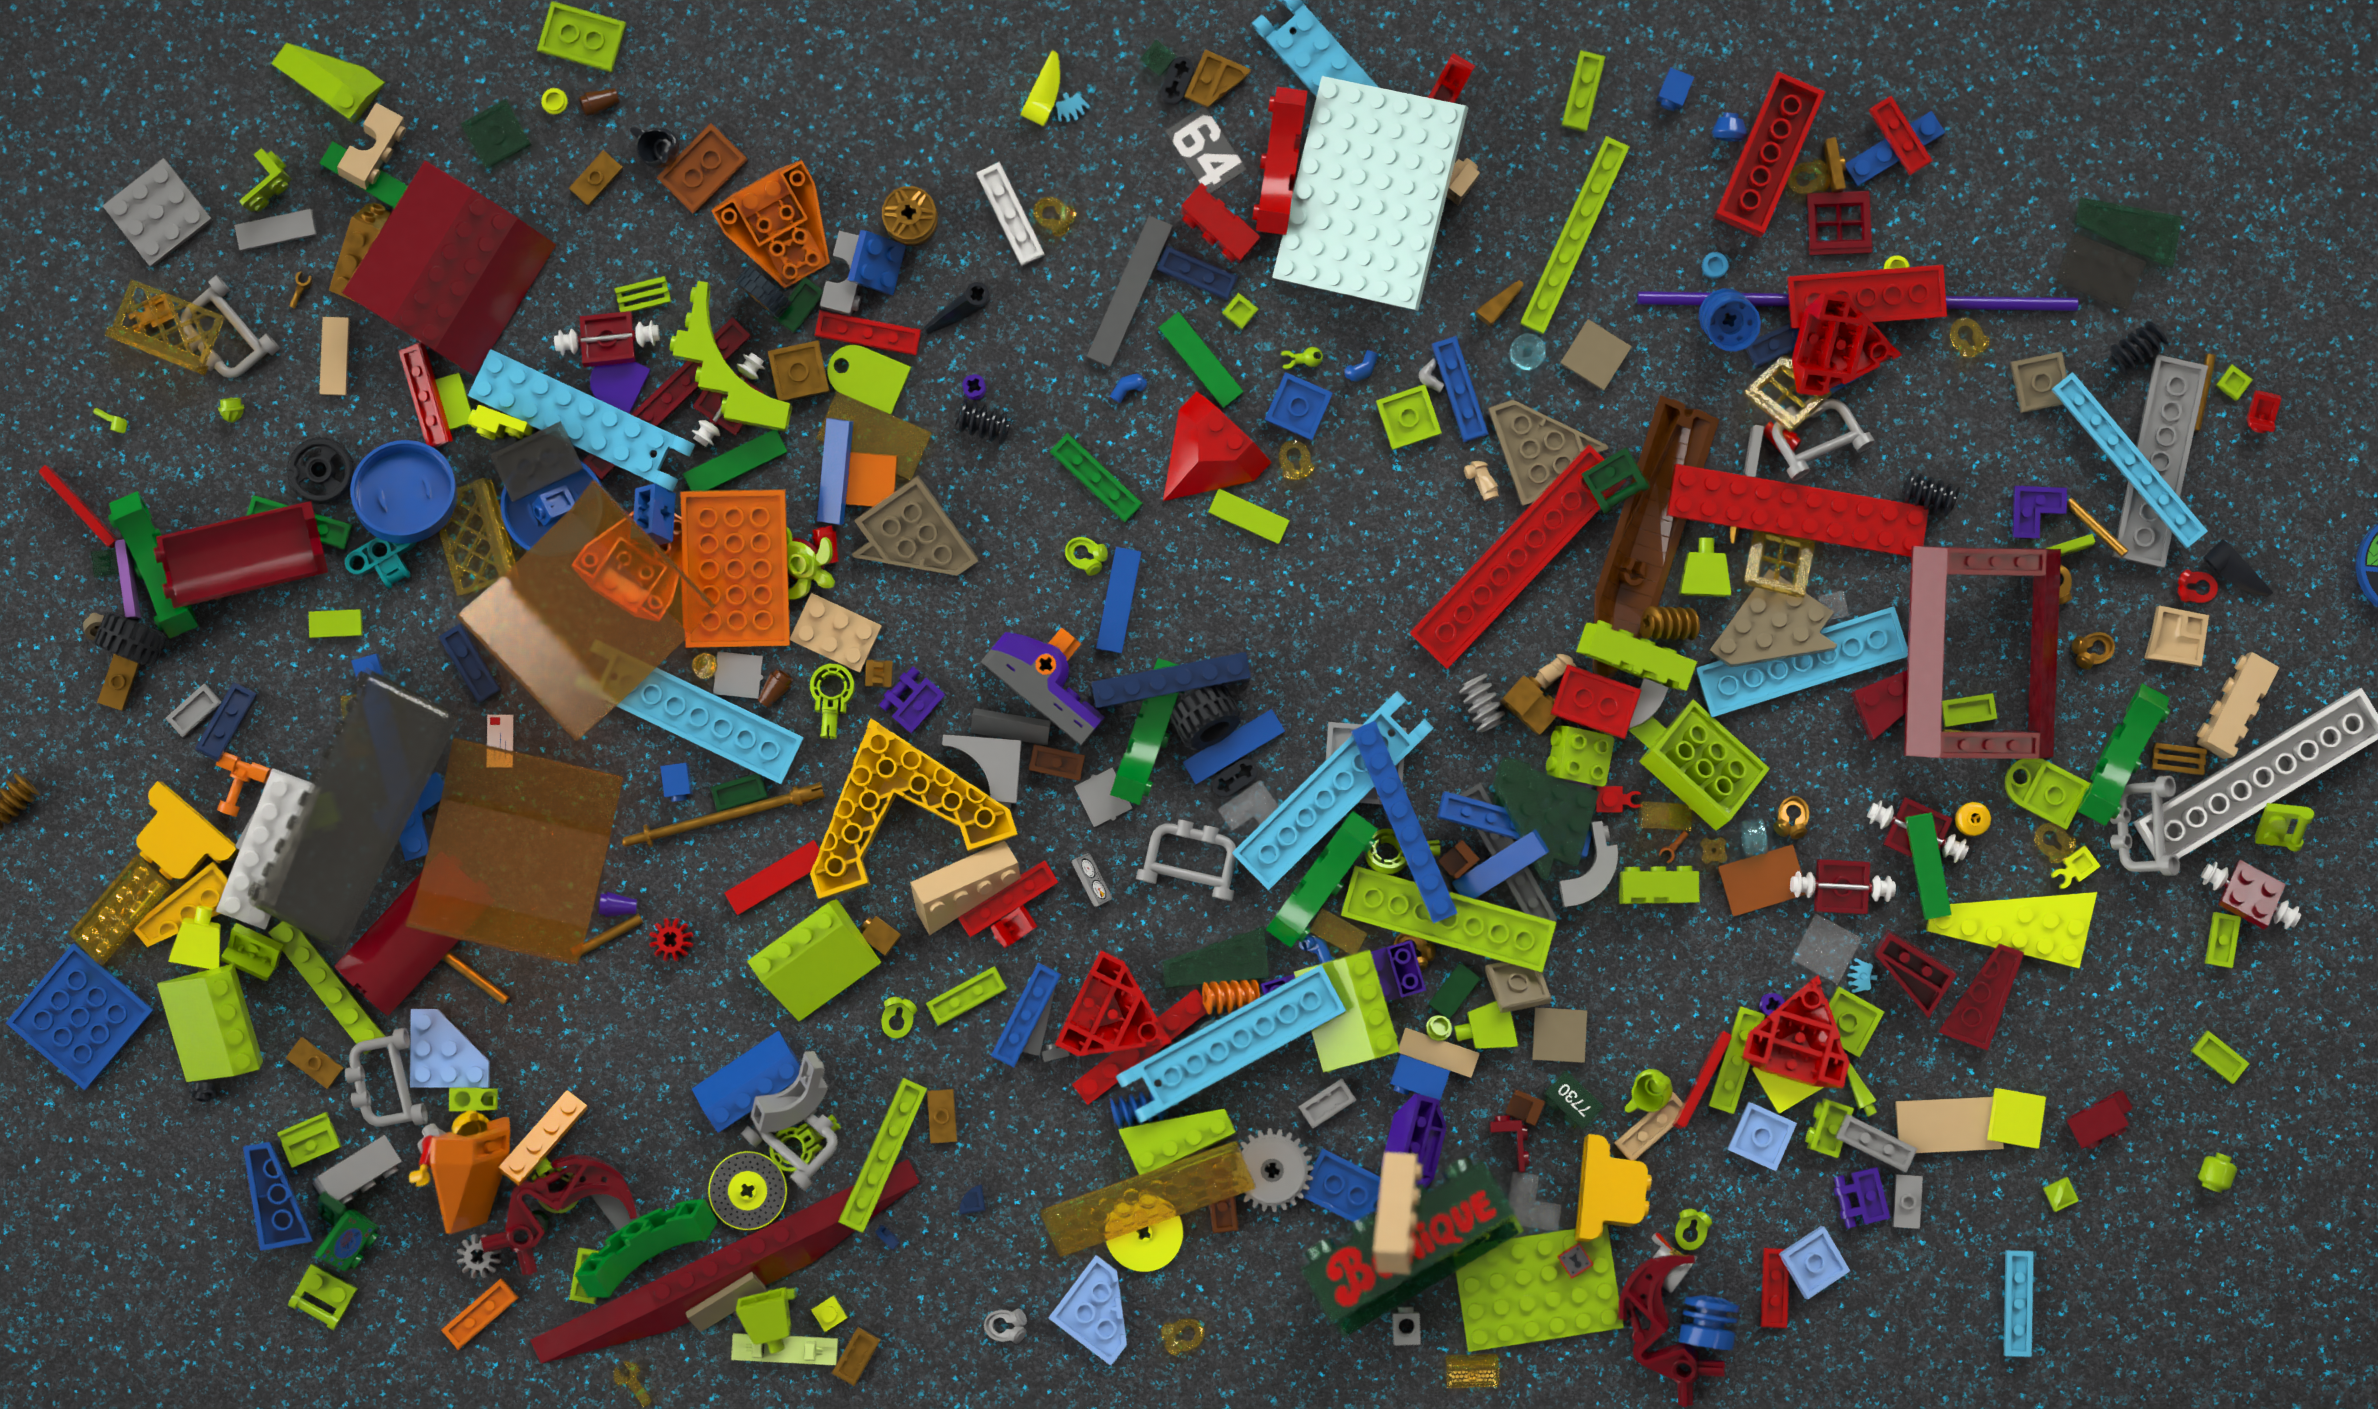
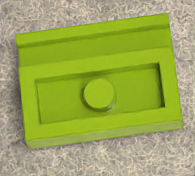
[277,1112,342,1168]

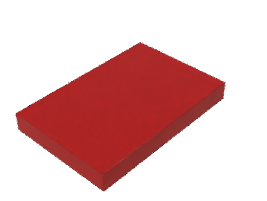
[1550,664,1642,740]

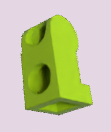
[449,1087,498,1112]

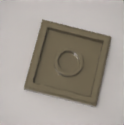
[1560,319,1632,391]
[2010,352,2067,413]
[1485,962,1552,1013]
[1532,1007,1587,1063]

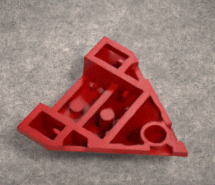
[1792,293,1902,396]
[1163,391,1272,502]
[1055,950,1172,1056]
[1742,974,1850,1088]

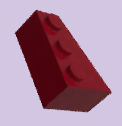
[1850,670,1907,741]
[1874,929,1957,1018]

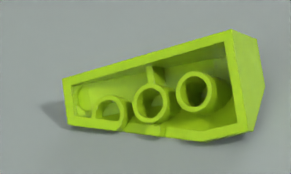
[271,43,385,124]

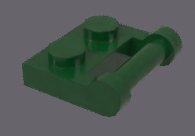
[1581,447,1651,514]

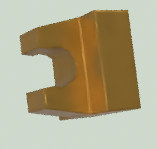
[865,660,893,687]

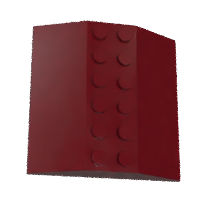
[341,160,556,376]

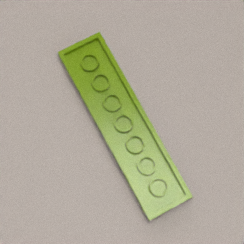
[1341,865,1556,972]

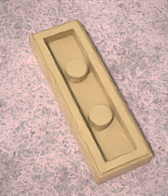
[319,317,350,396]
[1398,1027,1480,1078]
[1614,1092,1683,1161]

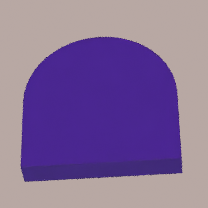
[590,362,651,414]

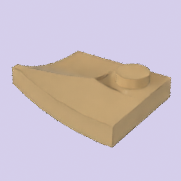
[2144,606,2209,667]

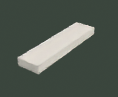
[976,162,1045,266]

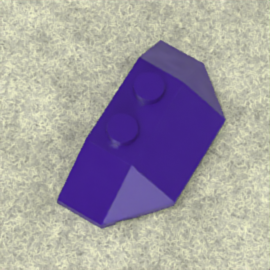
[1381,1093,1447,1192]

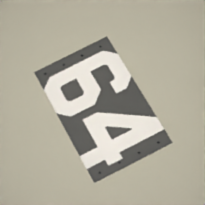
[1166,106,1247,193]

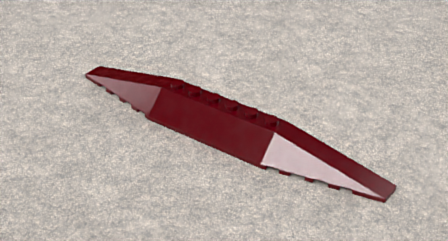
[530,1159,920,1364]

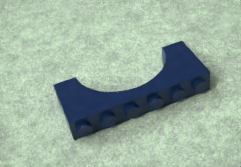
[1091,652,1251,711]

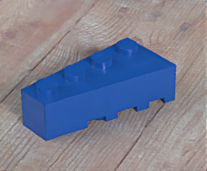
[243,1142,314,1251]

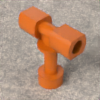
[216,752,272,817]

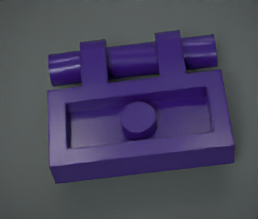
[879,666,946,734]
[1833,1167,1890,1228]

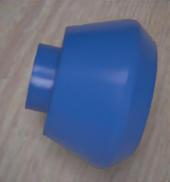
[1712,113,1747,141]

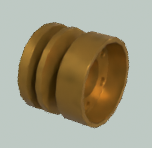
[882,186,938,246]

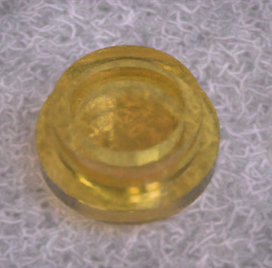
[692,653,718,679]

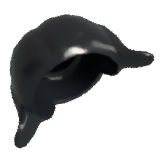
[630,126,680,168]

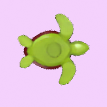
[787,527,835,600]

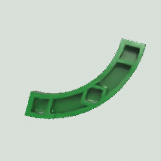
[108,491,198,638]
[1110,658,1185,805]
[2078,683,2170,826]
[1266,811,1378,948]
[575,1199,718,1297]

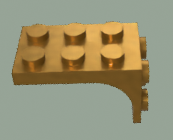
[329,203,391,301]

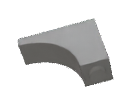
[942,735,1022,808]

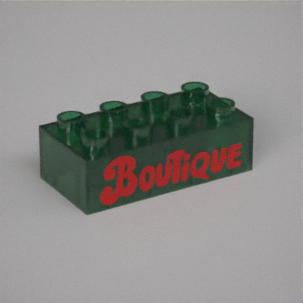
[1300,1157,1524,1338]

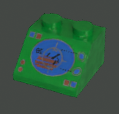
[315,1209,379,1271]

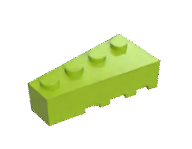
[1576,620,1697,691]
[1118,1109,1237,1178]

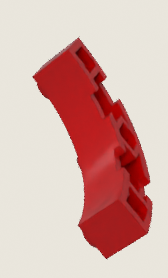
[1252,87,1308,235]

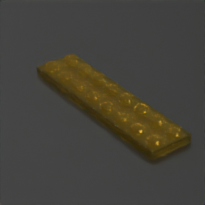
[1041,1141,1256,1257]

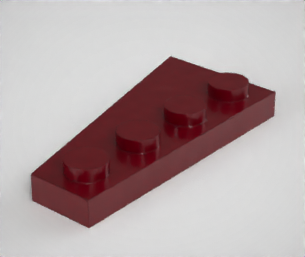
[1938,943,2024,1050]

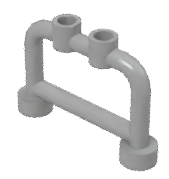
[180,275,280,378]
[1772,396,1875,481]
[2110,776,2180,876]
[1136,820,1236,901]
[345,1028,428,1127]
[741,1109,838,1191]

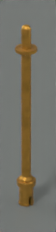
[622,782,825,848]

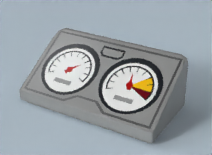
[1072,853,1112,907]

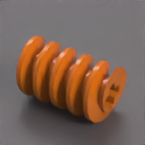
[1202,980,1260,1015]

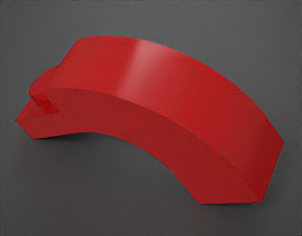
[1427,53,1475,103]

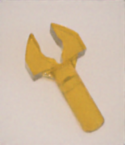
[614,1360,651,1406]

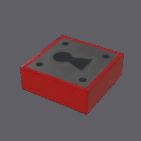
[1557,1242,1593,1279]

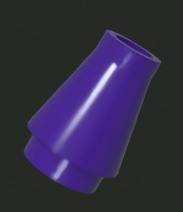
[598,891,637,917]

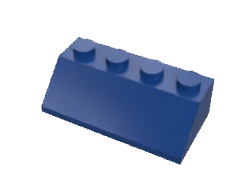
[692,1031,801,1133]

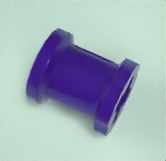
[962,374,986,400]
[1759,993,1785,1016]

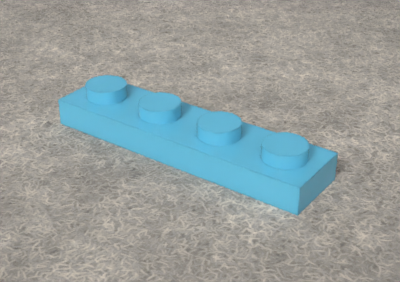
[2004,1250,2033,1357]

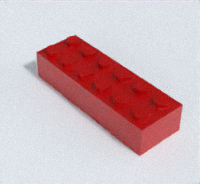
[1713,71,1825,238]

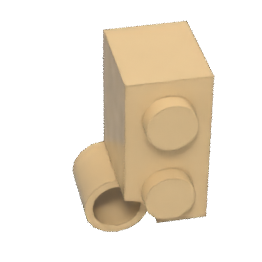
[1446,158,1480,205]

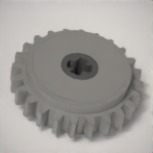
[1231,1128,1314,1212]

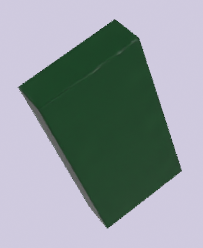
[773,277,823,334]
[710,773,768,812]
[1428,963,1481,1020]

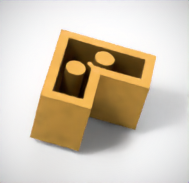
[1500,675,1557,736]

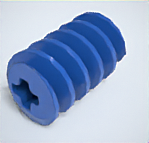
[1110,1091,1166,1129]

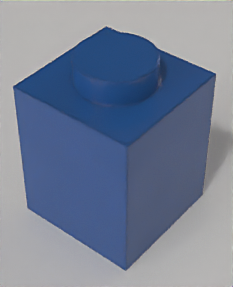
[1656,67,1694,111]
[660,763,693,802]

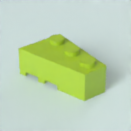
[1618,866,1700,904]

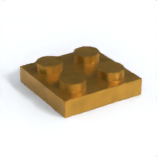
[768,340,830,402]

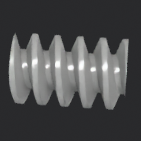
[1459,674,1506,732]

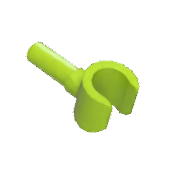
[93,408,127,433]

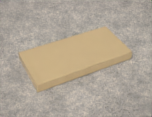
[1895,1097,2004,1153]

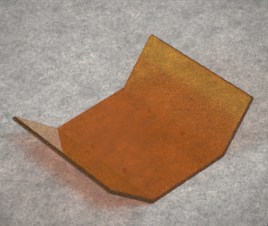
[456,479,715,741]
[406,738,623,966]

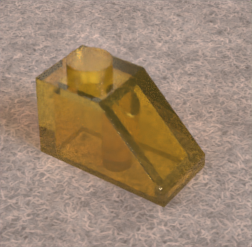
[1639,802,1692,831]

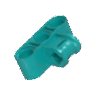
[345,537,417,589]

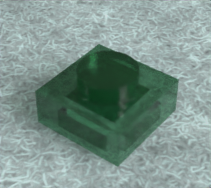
[1140,39,1176,77]

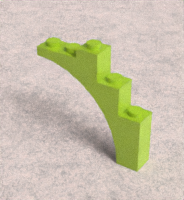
[670,281,792,432]

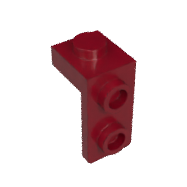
[1489,1115,1529,1173]

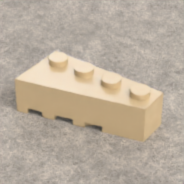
[2196,652,2279,759]
[910,841,1021,935]
[1374,1152,1422,1274]

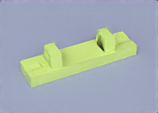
[731,1333,838,1365]

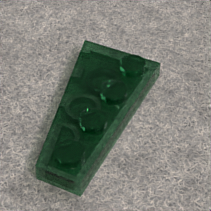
[2074,197,2182,268]

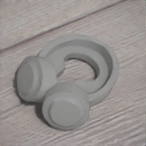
[984,1309,1027,1344]

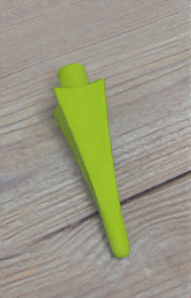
[1847,1063,1877,1117]

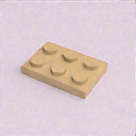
[790,593,882,673]

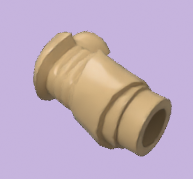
[1464,461,1499,501]
[1535,654,1576,689]

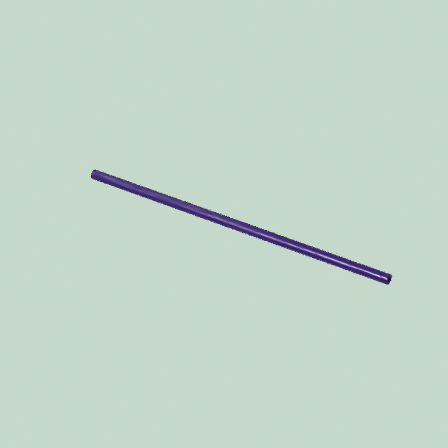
[1637,291,2078,311]

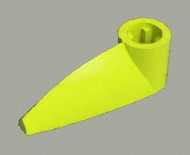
[1021,50,1060,126]

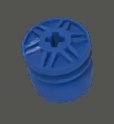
[1698,288,1761,352]
[1678,1295,1740,1350]

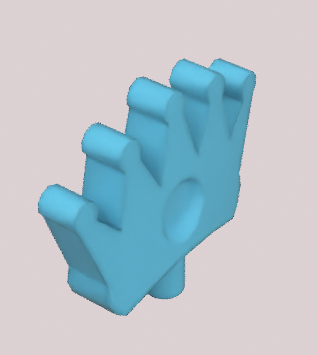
[1056,92,1090,122]
[1847,958,1877,993]

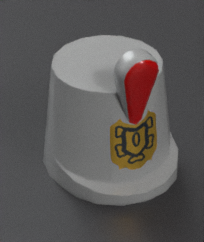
[1649,1233,1697,1294]

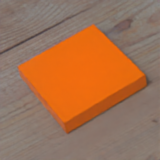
[846,452,898,506]

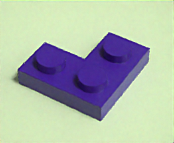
[2012,486,2067,539]

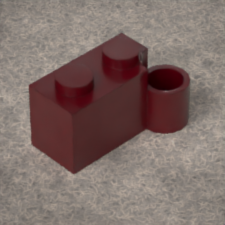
[2067,1089,2133,1149]

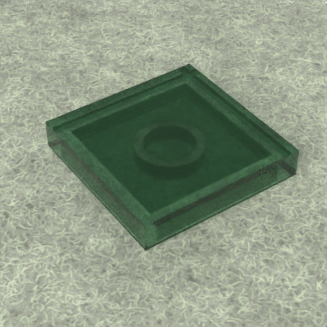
[460,99,532,170]

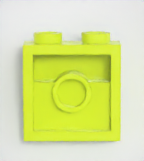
[468,405,534,441]

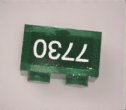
[1543,1070,1604,1129]

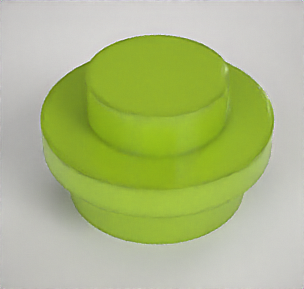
[1426,1015,1452,1041]

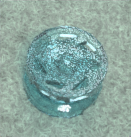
[1509,333,1546,372]
[1740,818,1768,856]

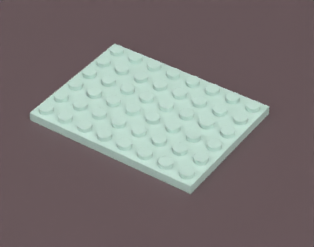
[1272,76,1468,311]

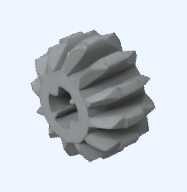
[457,1234,502,1278]

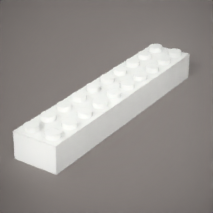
[2133,688,2378,859]

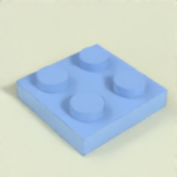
[1727,1102,1797,1171]
[1779,1226,1850,1299]

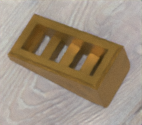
[1475,280,1524,327]

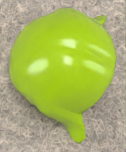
[1625,1069,1673,1113]

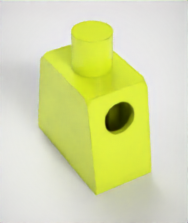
[168,906,221,969]

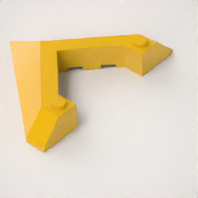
[810,718,1018,899]

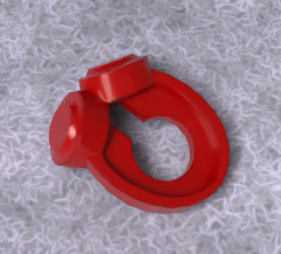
[2178,569,2218,603]

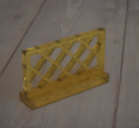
[105,279,225,376]
[439,478,520,596]

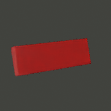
[1868,96,1933,176]
[1760,1248,1789,1328]

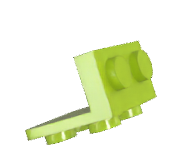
[239,148,292,212]
[1546,726,1614,787]

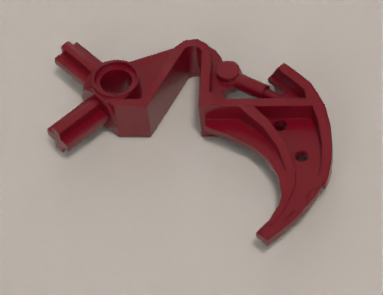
[480,1155,637,1275]
[1618,1254,1725,1407]

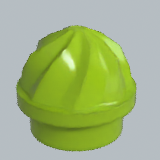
[218,398,244,422]

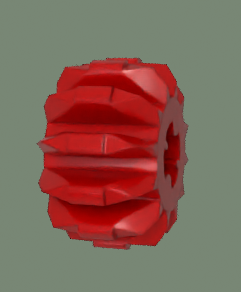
[649,918,694,961]

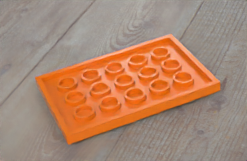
[680,489,790,648]

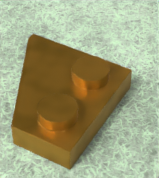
[1184,49,1251,108]

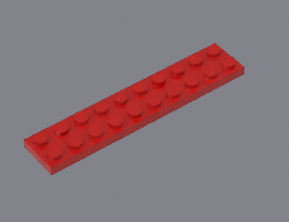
[1409,444,1627,669]
[1666,464,1929,557]

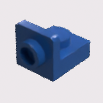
[532,485,577,526]

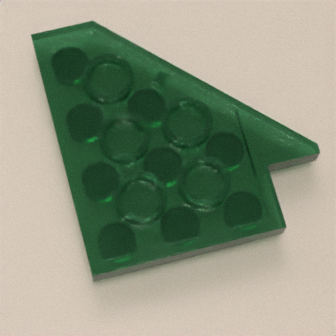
[1493,759,1599,880]

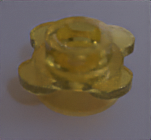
[1700,837,1727,864]

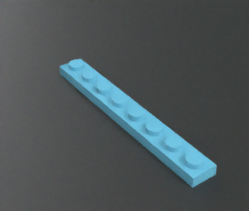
[2052,372,2208,549]

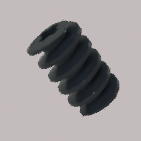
[2110,321,2169,376]
[955,399,1013,445]
[1902,470,1960,517]

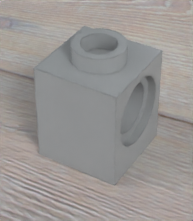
[1392,1307,1421,1345]

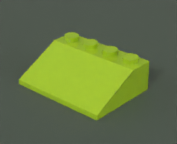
[1639,699,1770,831]
[747,899,881,1021]
[1294,949,1400,1072]
[157,963,263,1082]

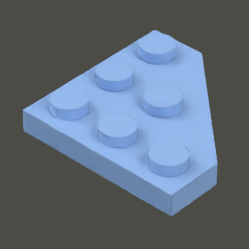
[410,1009,490,1087]
[1049,1255,1127,1366]

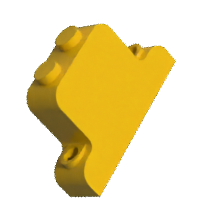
[136,781,240,880]
[1575,1134,1651,1242]

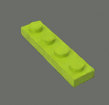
[1708,1006,1766,1114]

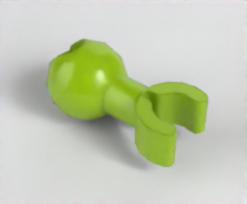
[1281,347,1323,370]

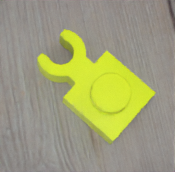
[2051,845,2101,889]

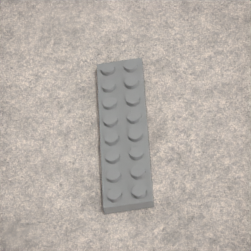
[2112,354,2208,568]

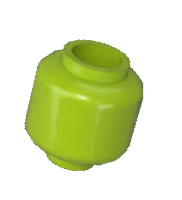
[2198,1153,2237,1193]

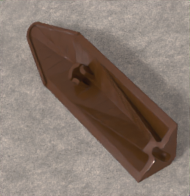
[1592,395,1720,679]

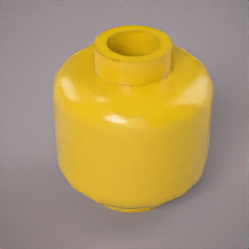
[1955,802,1991,836]

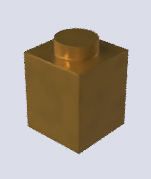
[860,916,902,956]

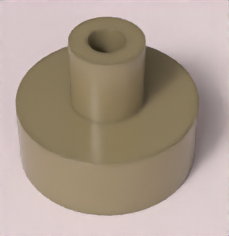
[83,613,104,640]

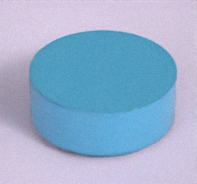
[1702,252,1728,279]

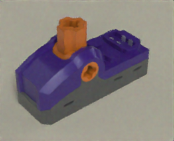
[981,627,1105,747]

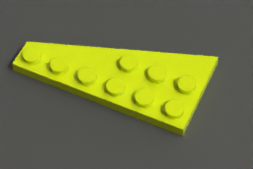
[1926,892,2097,968]

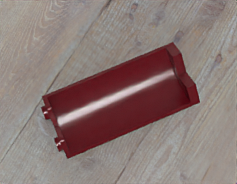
[153,501,328,608]
[334,851,495,1016]

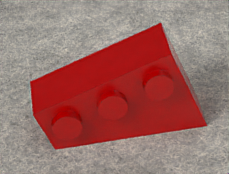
[1181,182,1260,264]

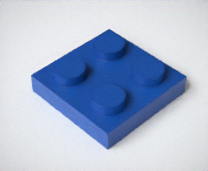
[848,230,906,295]
[1264,372,1333,441]

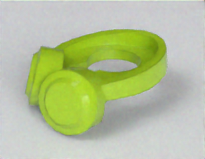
[1065,537,1108,576]
[881,997,917,1038]
[1675,1209,1713,1250]

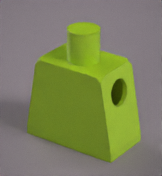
[1679,538,1731,597]
[1454,1001,1518,1048]
[736,1287,791,1353]

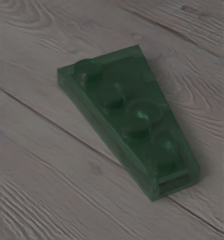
[1163,926,1269,989]

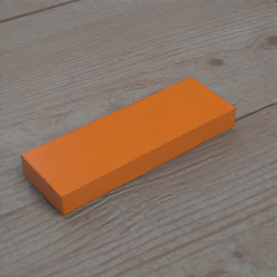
[441,1278,519,1350]

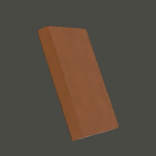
[656,123,748,215]
[1717,844,1806,917]

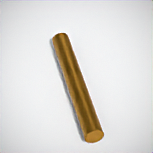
[2194,354,2216,431]
[2067,498,2129,558]
[570,913,643,960]
[442,951,510,1005]

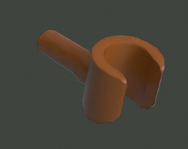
[1659,831,1689,863]

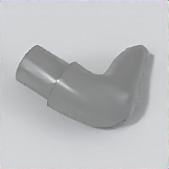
[1419,358,1444,393]

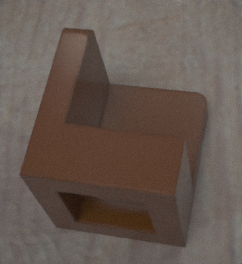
[1439,840,1479,880]
[1505,1089,1545,1126]

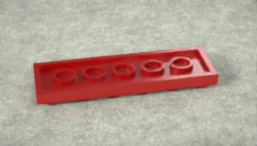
[1787,265,1947,329]

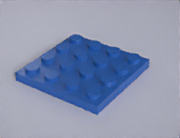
[6,943,154,1090]

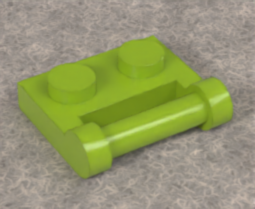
[2255,803,2314,852]
[288,1263,358,1331]

